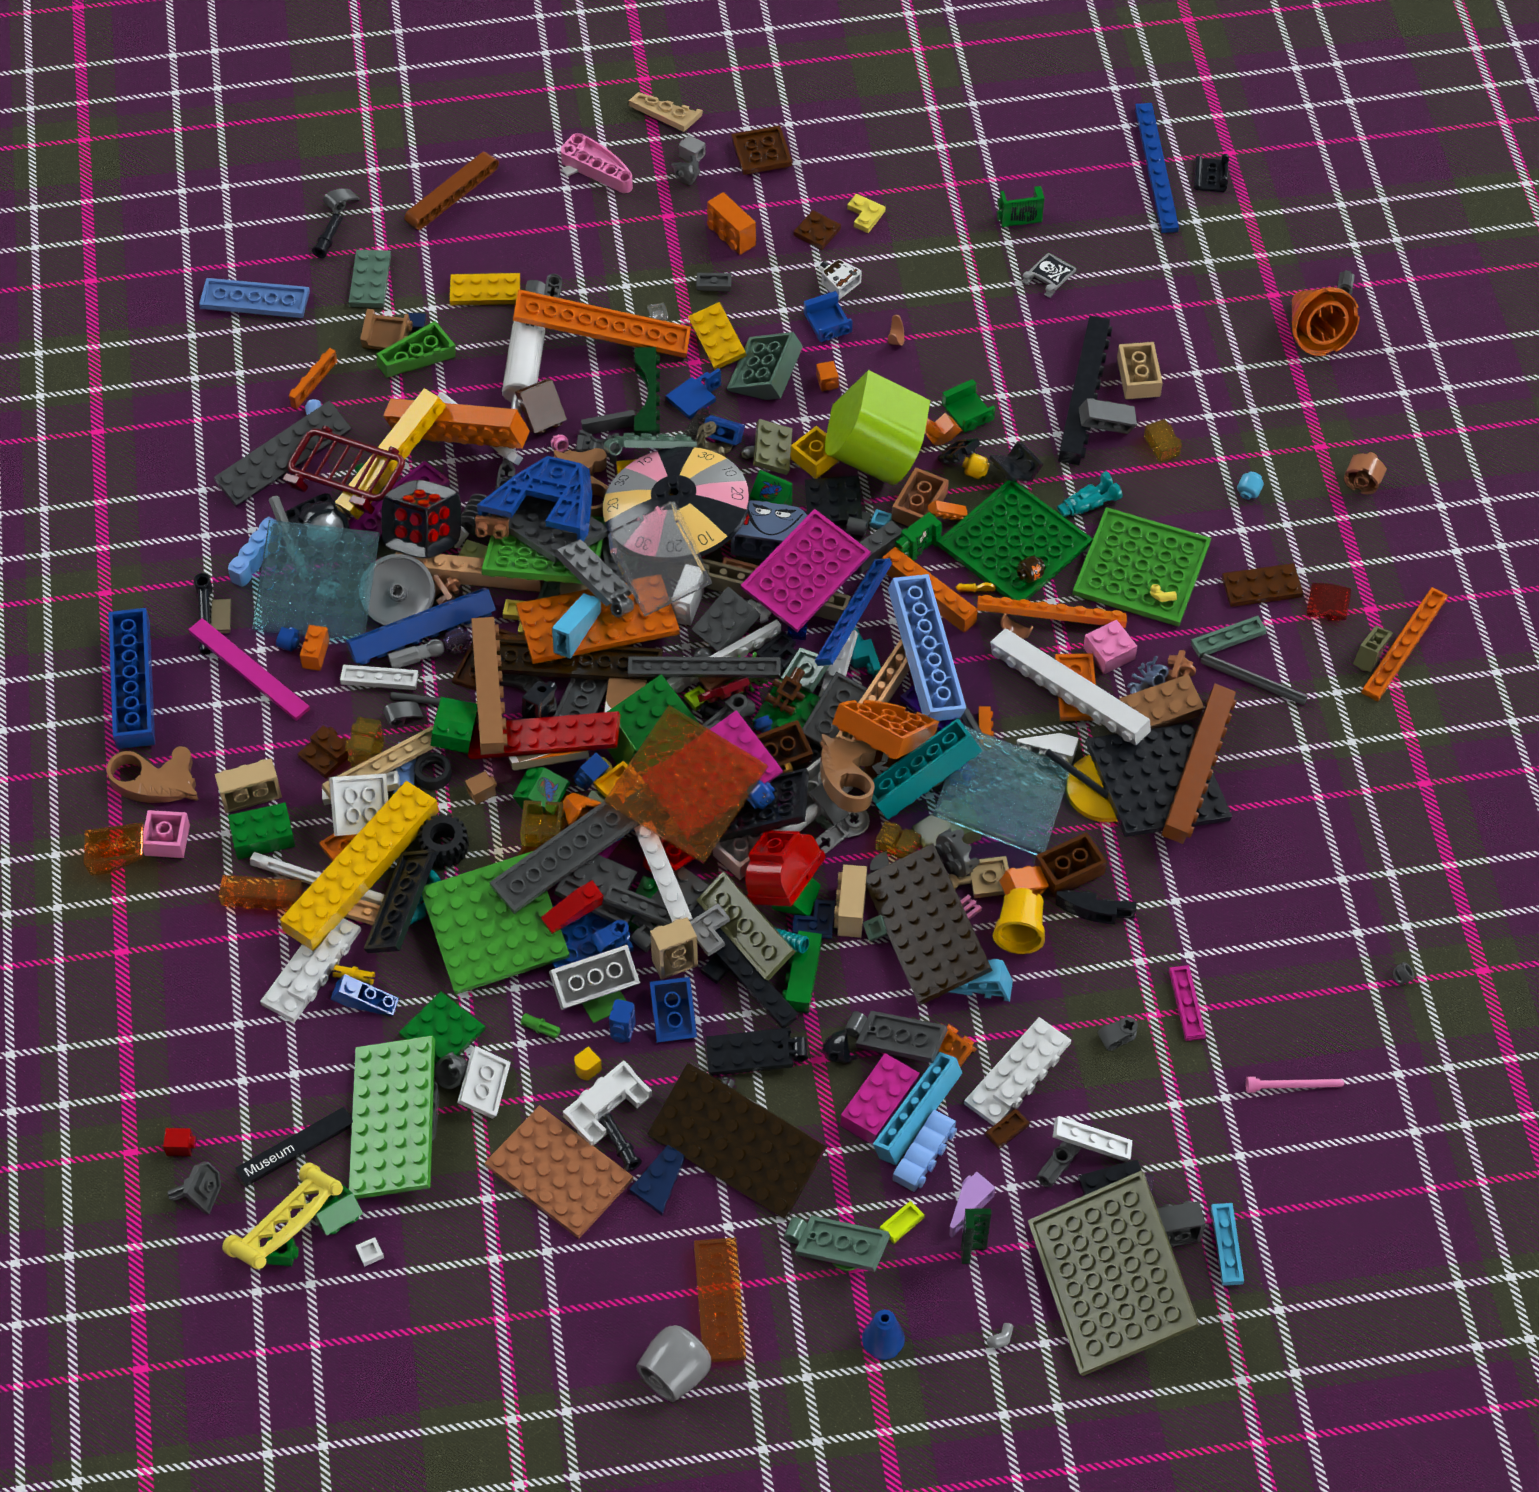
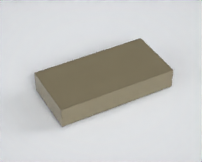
[211,599,232,634]

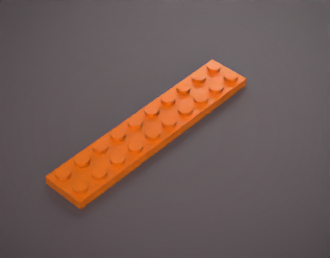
[512,289,691,358]

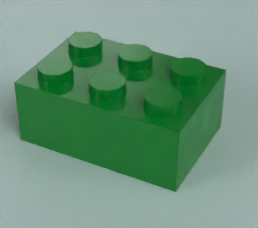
[228,802,296,860]

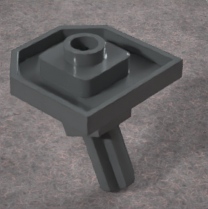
[168,1162,221,1214]

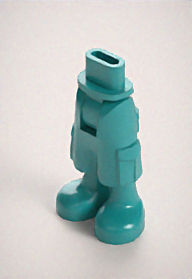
[1057,471,1123,517]

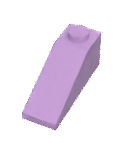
[949,1172,995,1237]

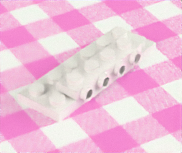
[260,918,361,1022]
[964,1017,1071,1126]

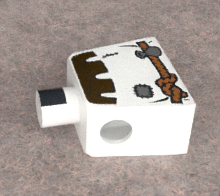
[819,259,862,300]

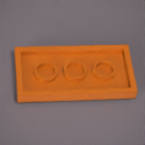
[1055,653,1096,721]

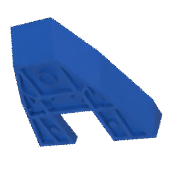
[477,456,592,542]

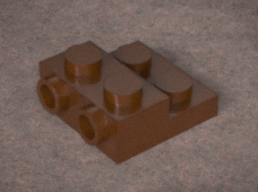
[297,725,352,779]

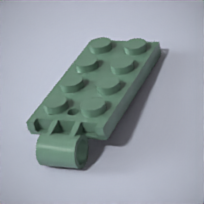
[604,433,697,455]
[784,1215,890,1272]

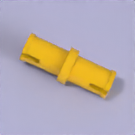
[333,964,375,985]

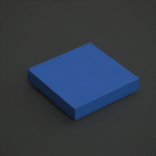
[666,377,716,420]

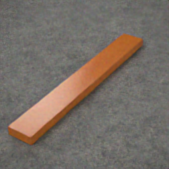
[1361,587,1448,702]

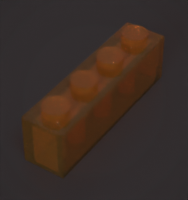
[219,875,303,911]

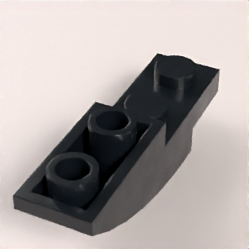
[1055,890,1136,924]

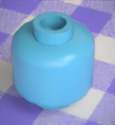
[1237,471,1264,500]

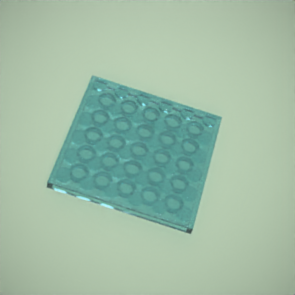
[252,520,380,641]
[933,726,1070,855]

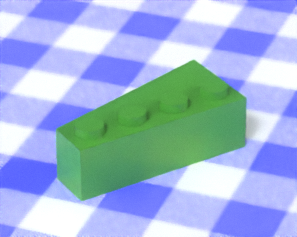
[376,321,456,378]

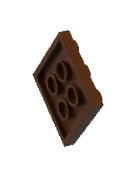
[731,125,792,175]

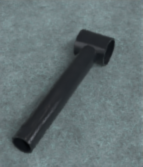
[194,573,213,655]

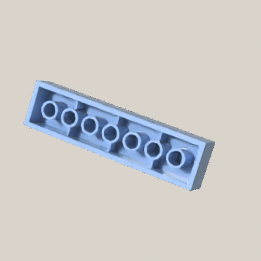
[888,574,966,721]

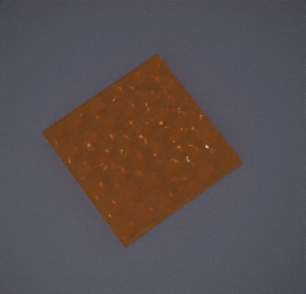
[604,705,768,864]

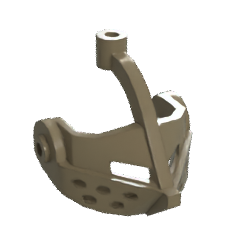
[695,421,733,456]

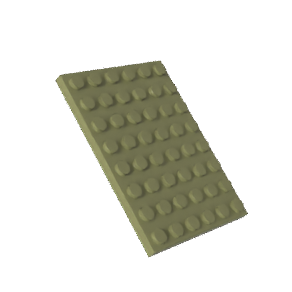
[1028,1171,1200,1376]

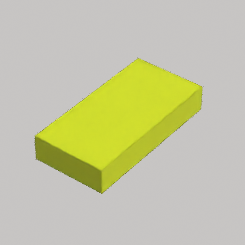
[880,1201,925,1244]

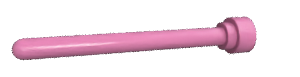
[1245,1076,1344,1093]

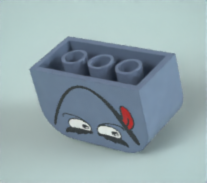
[731,501,807,560]

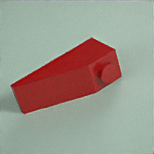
[541,880,603,934]

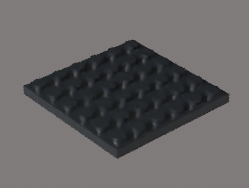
[1085,723,1232,837]

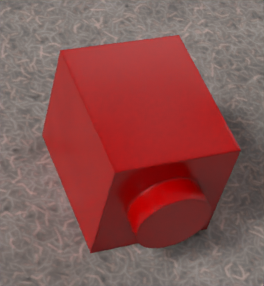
[163,1128,196,1156]

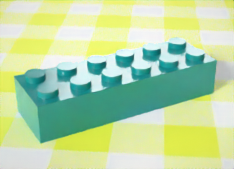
[872,718,982,820]

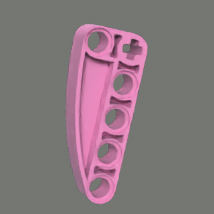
[561,133,633,193]

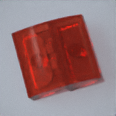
[1306,583,1352,621]

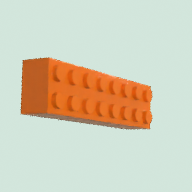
[383,398,530,449]

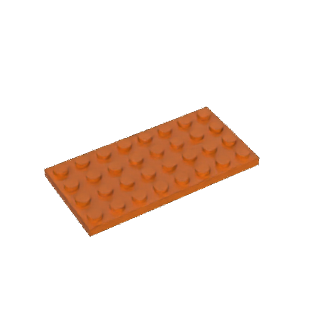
[516,575,680,664]

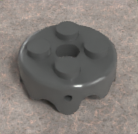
[935,828,980,877]

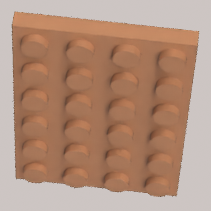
[484,1105,634,1239]

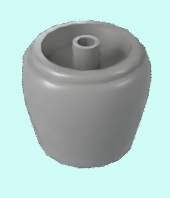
[636,1325,711,1402]

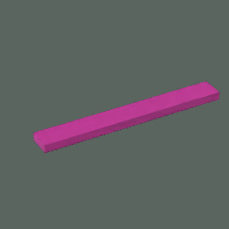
[188,618,310,721]

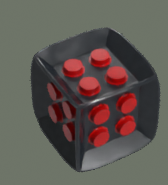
[381,480,461,558]

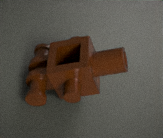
[764,667,805,716]

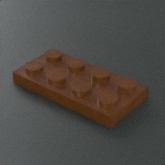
[1221,563,1303,607]

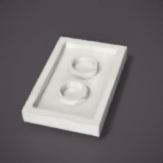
[457,1046,511,1119]

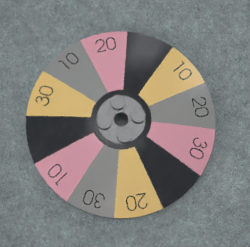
[603,447,750,563]

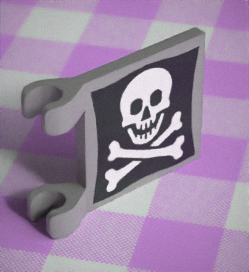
[1022,253,1077,298]

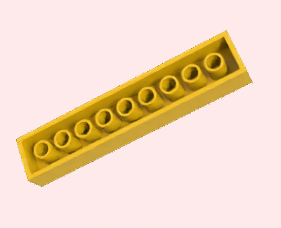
[280,781,439,952]

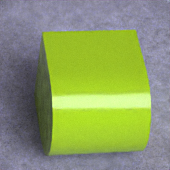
[825,370,931,485]

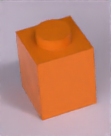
[816,361,839,391]

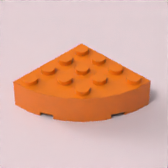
[832,700,939,759]

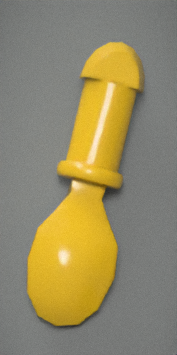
[956,582,995,593]

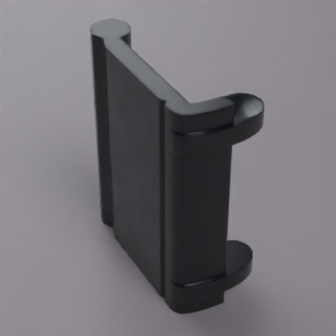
[1194,154,1229,192]

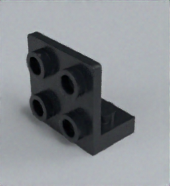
[989,441,1044,482]

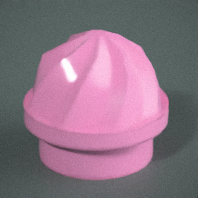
[551,434,569,452]

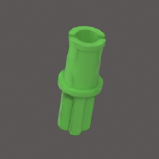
[521,1013,561,1038]

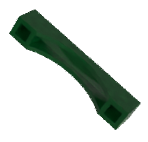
[634,347,660,436]

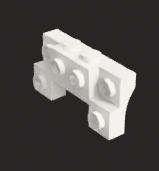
[563,1060,652,1146]

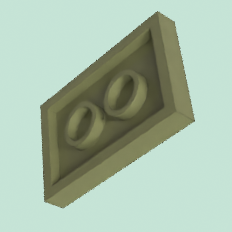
[753,419,792,475]

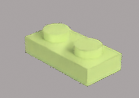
[459,540,488,558]

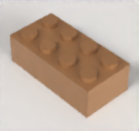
[1119,674,1204,729]

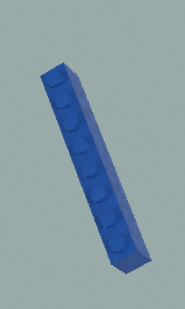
[346,587,496,665]

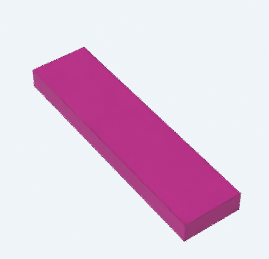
[1169,965,1206,1041]

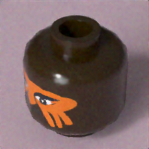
[1017,556,1045,583]

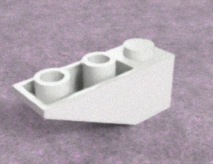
[1016,733,1079,765]

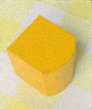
[574,1046,602,1081]

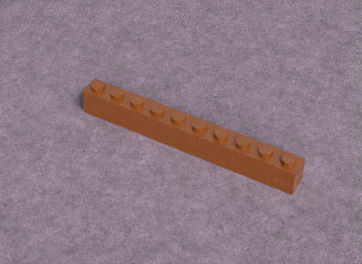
[1161,684,1237,844]

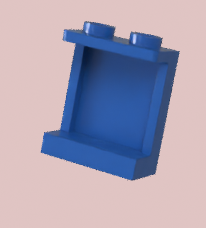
[804,291,853,342]

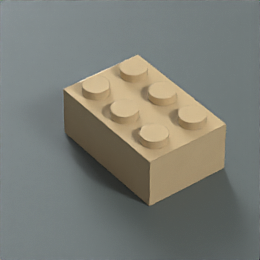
[1117,342,1163,399]
[215,758,282,813]
[834,864,867,938]
[650,917,698,980]

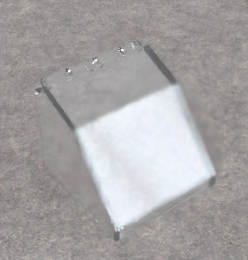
[608,501,712,616]

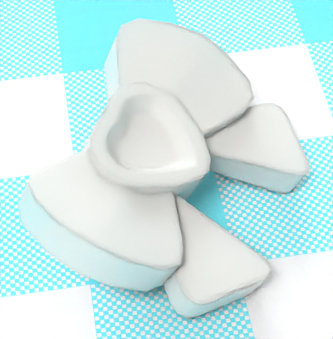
[748,599,772,623]

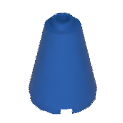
[862,1310,905,1360]

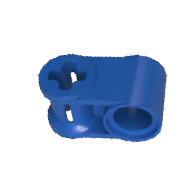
[591,920,630,954]

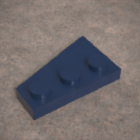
[630,1145,685,1216]

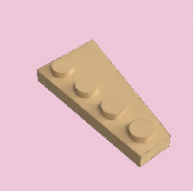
[628,92,703,132]

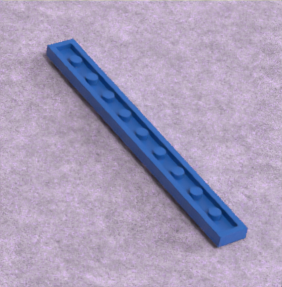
[1135,103,1179,233]

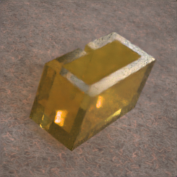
[1144,419,1182,463]
[875,821,921,859]

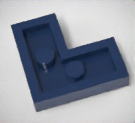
[792,899,835,939]

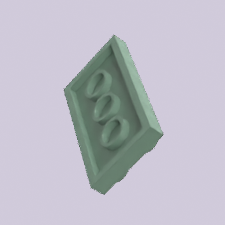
[349,250,391,308]

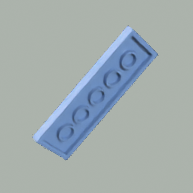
[199,278,310,318]

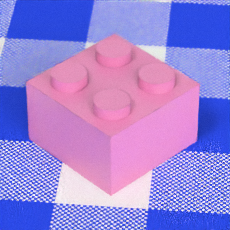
[1083,620,1137,674]
[141,810,190,858]

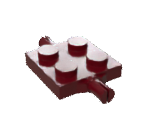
[697,677,750,704]

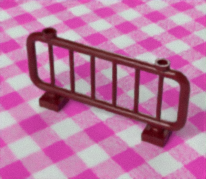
[283,425,405,515]

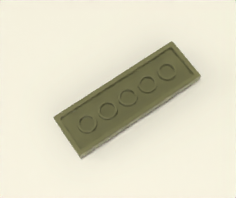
[697,872,795,981]

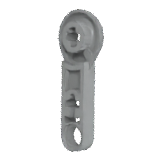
[815,810,870,855]

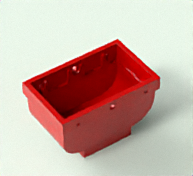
[745,830,826,906]

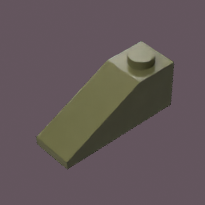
[1353,626,1393,672]

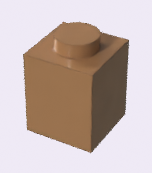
[465,771,497,805]

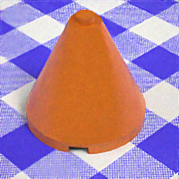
[1292,287,1360,356]

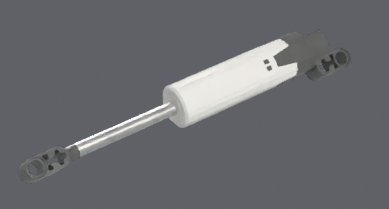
[495,274,562,490]

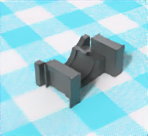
[575,430,619,464]

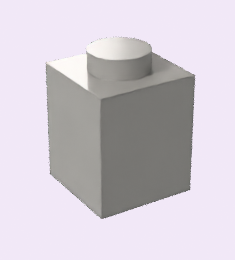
[678,135,706,162]

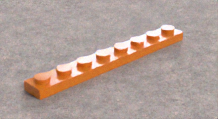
[977,595,1127,628]

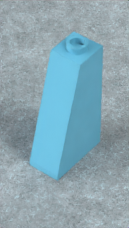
[552,593,601,659]

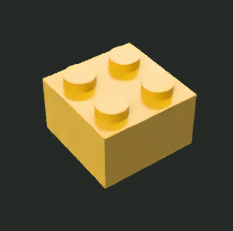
[791,426,839,479]

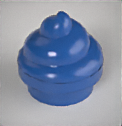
[754,715,773,733]

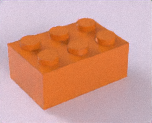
[707,192,756,255]

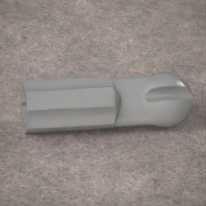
[388,639,445,669]

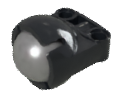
[285,493,350,554]

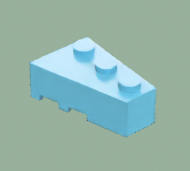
[949,959,1013,1001]

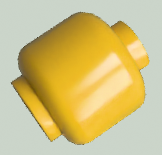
[962,453,990,479]

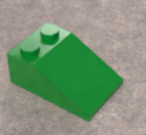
[430,697,478,753]

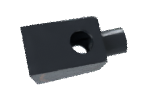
[522,681,557,719]

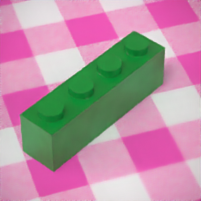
[782,931,822,1013]

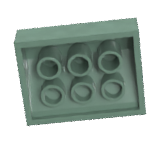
[727,332,803,400]

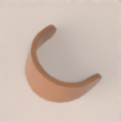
[888,315,904,346]
[1000,613,1034,639]

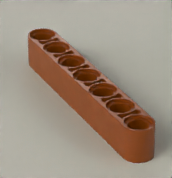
[404,152,499,230]

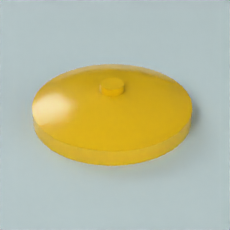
[1066,755,1117,822]

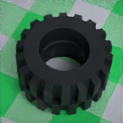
[418,814,469,868]

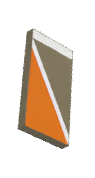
[508,750,589,770]

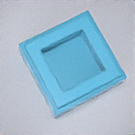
[870,509,892,529]

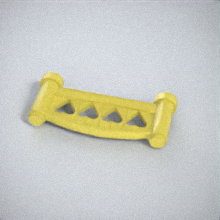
[222,1163,343,1269]

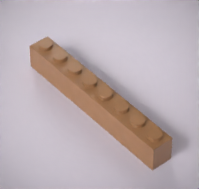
[471,617,507,754]

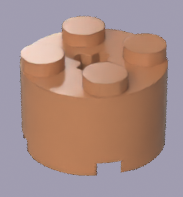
[1344,452,1387,494]

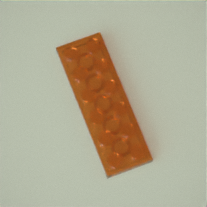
[694,1237,746,1362]

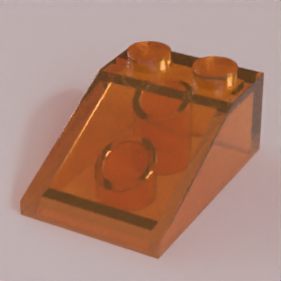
[84,822,144,876]

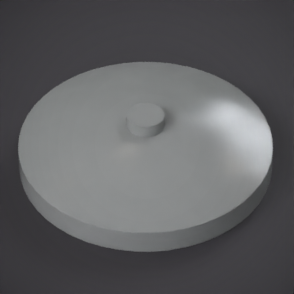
[360,554,435,626]

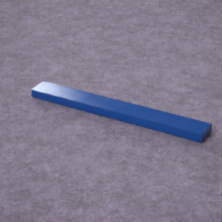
[815,558,892,666]

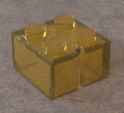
[345,717,385,768]
[520,800,564,847]

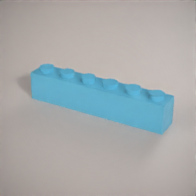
[873,1052,962,1165]

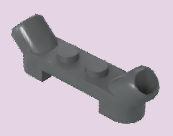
[684,694,755,747]

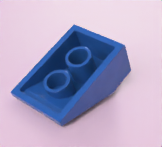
[650,977,697,1042]

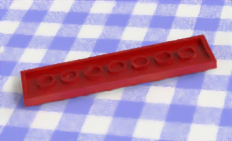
[468,711,621,759]

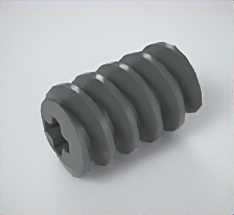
[461,494,487,534]

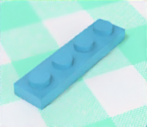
[1211,1203,1244,1286]

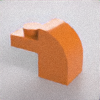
[925,413,962,445]

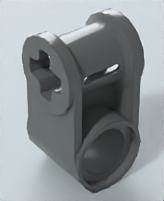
[1097,1017,1138,1051]

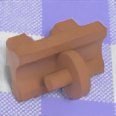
[475,514,509,539]
[432,574,460,605]
[1165,650,1196,682]

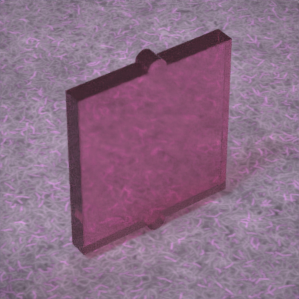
[485,757,524,784]

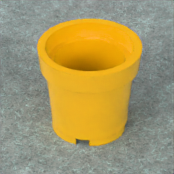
[993,888,1045,954]

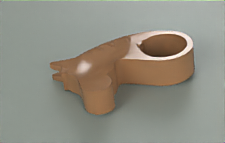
[554,448,608,517]
[820,734,877,812]
[107,746,198,803]

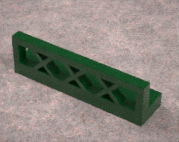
[961,1208,991,1264]

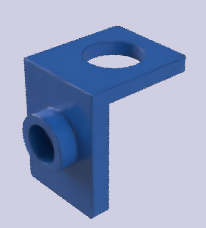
[695,368,721,392]

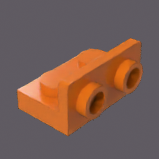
[938,1023,977,1068]

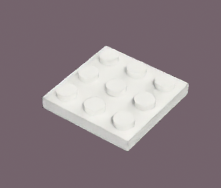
[329,774,388,836]

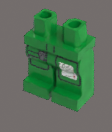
[896,512,942,561]

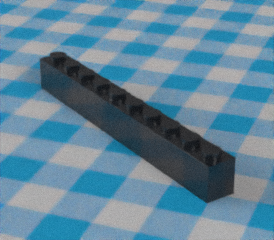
[1058,315,1113,465]

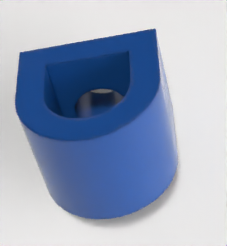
[276,627,300,652]

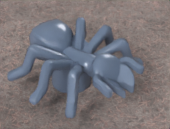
[1127,656,1169,694]

